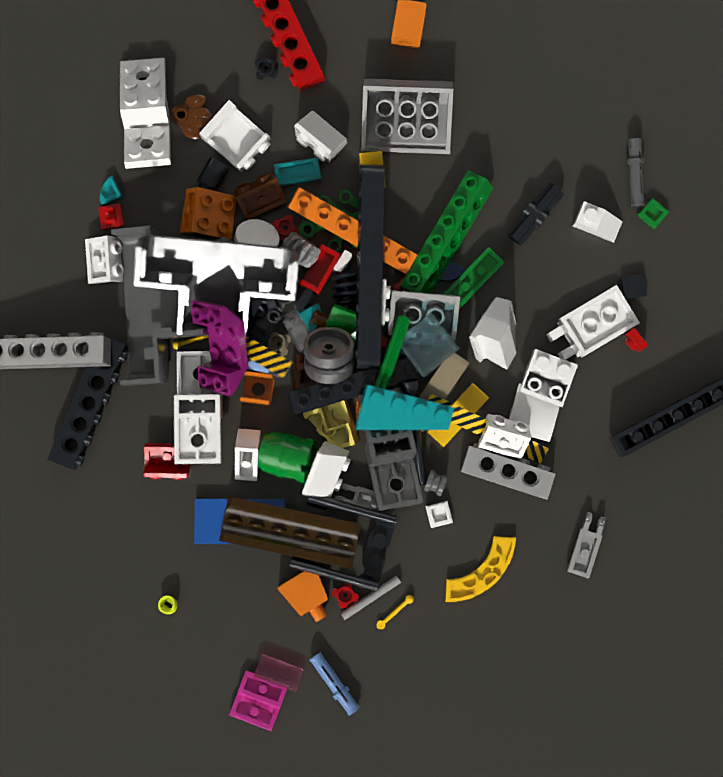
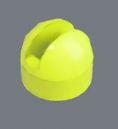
[158,596,178,614]

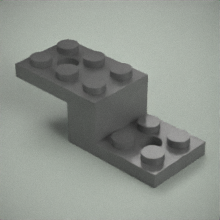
[357,388,423,512]

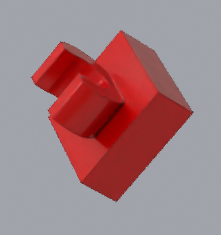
[98,204,125,230]

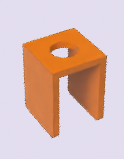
[391,0,427,49]
[240,371,275,406]

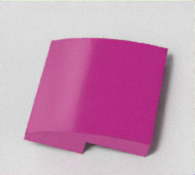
[229,671,288,731]

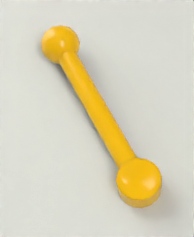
[172,335,209,350]
[377,595,414,629]

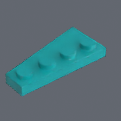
[354,385,454,430]

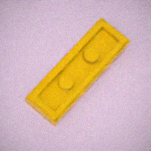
[427,383,489,447]

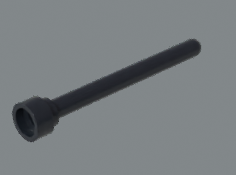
[400,378,426,486]

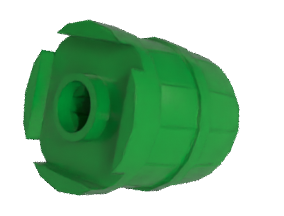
[258,432,317,484]

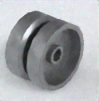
[304,327,354,384]

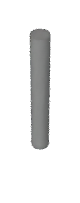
[340,575,401,620]

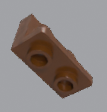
[233,173,287,220]

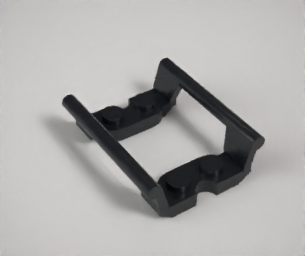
[290,495,398,591]

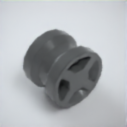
[424,470,448,496]

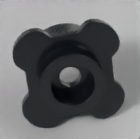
[255,57,278,80]

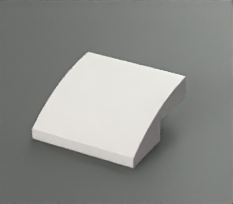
[509,383,559,442]

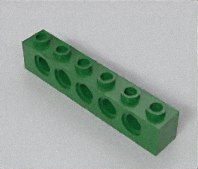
[400,170,494,293]

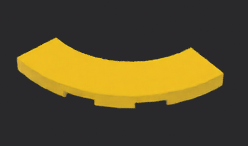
[445,536,516,602]

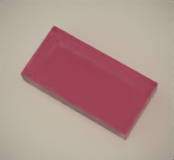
[254,654,304,692]

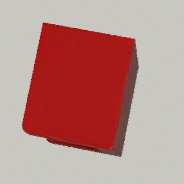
[300,244,341,297]

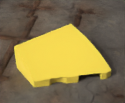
[303,399,360,448]

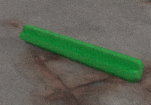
[374,316,410,390]

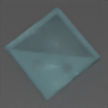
[401,313,460,377]

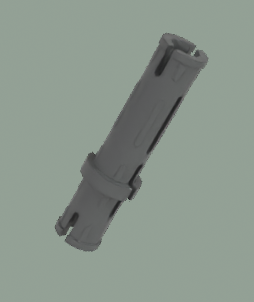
[627,138,645,207]

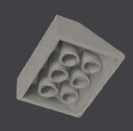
[361,79,453,154]

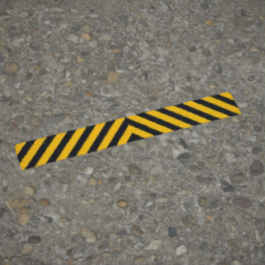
[246,336,292,378]
[427,393,549,464]

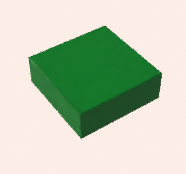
[637,197,669,229]

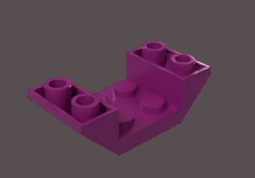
[191,300,248,396]

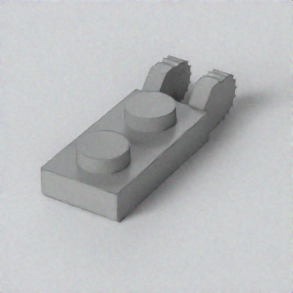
[334,483,397,515]
[567,512,606,578]

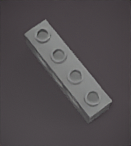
[460,443,556,500]

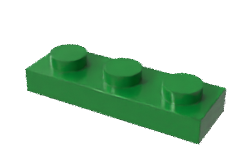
[443,247,505,309]

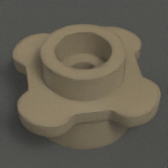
[267,332,291,356]

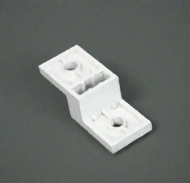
[120,58,171,169]
[174,351,223,464]

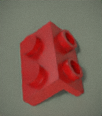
[143,443,191,480]

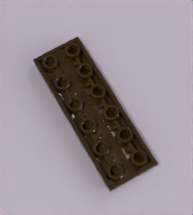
[219,496,361,569]

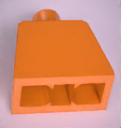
[277,571,328,622]

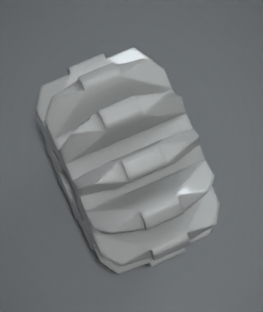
[282,232,321,267]

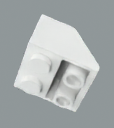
[294,110,347,163]
[519,349,578,407]

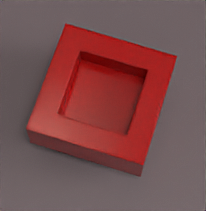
[624,328,648,352]

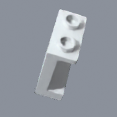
[199,100,271,172]

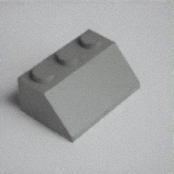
[388,290,460,341]

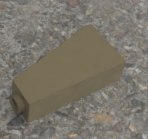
[418,351,469,432]

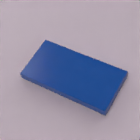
[194,499,285,544]

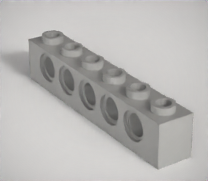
[0,332,111,369]

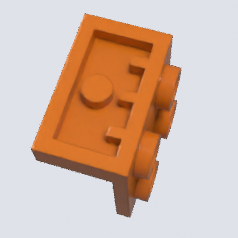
[180,187,237,239]

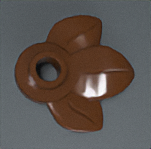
[170,95,214,139]

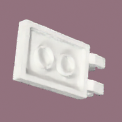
[546,285,639,360]

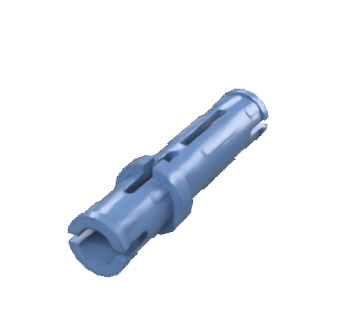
[309,652,360,716]

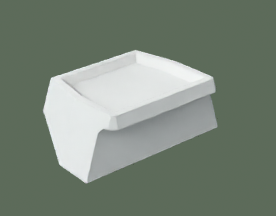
[470,297,516,370]

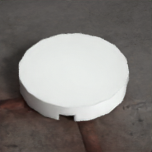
[234,219,280,246]

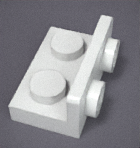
[85,236,124,284]
[478,414,531,459]

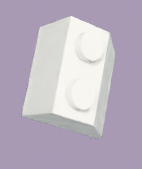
[302,441,351,497]

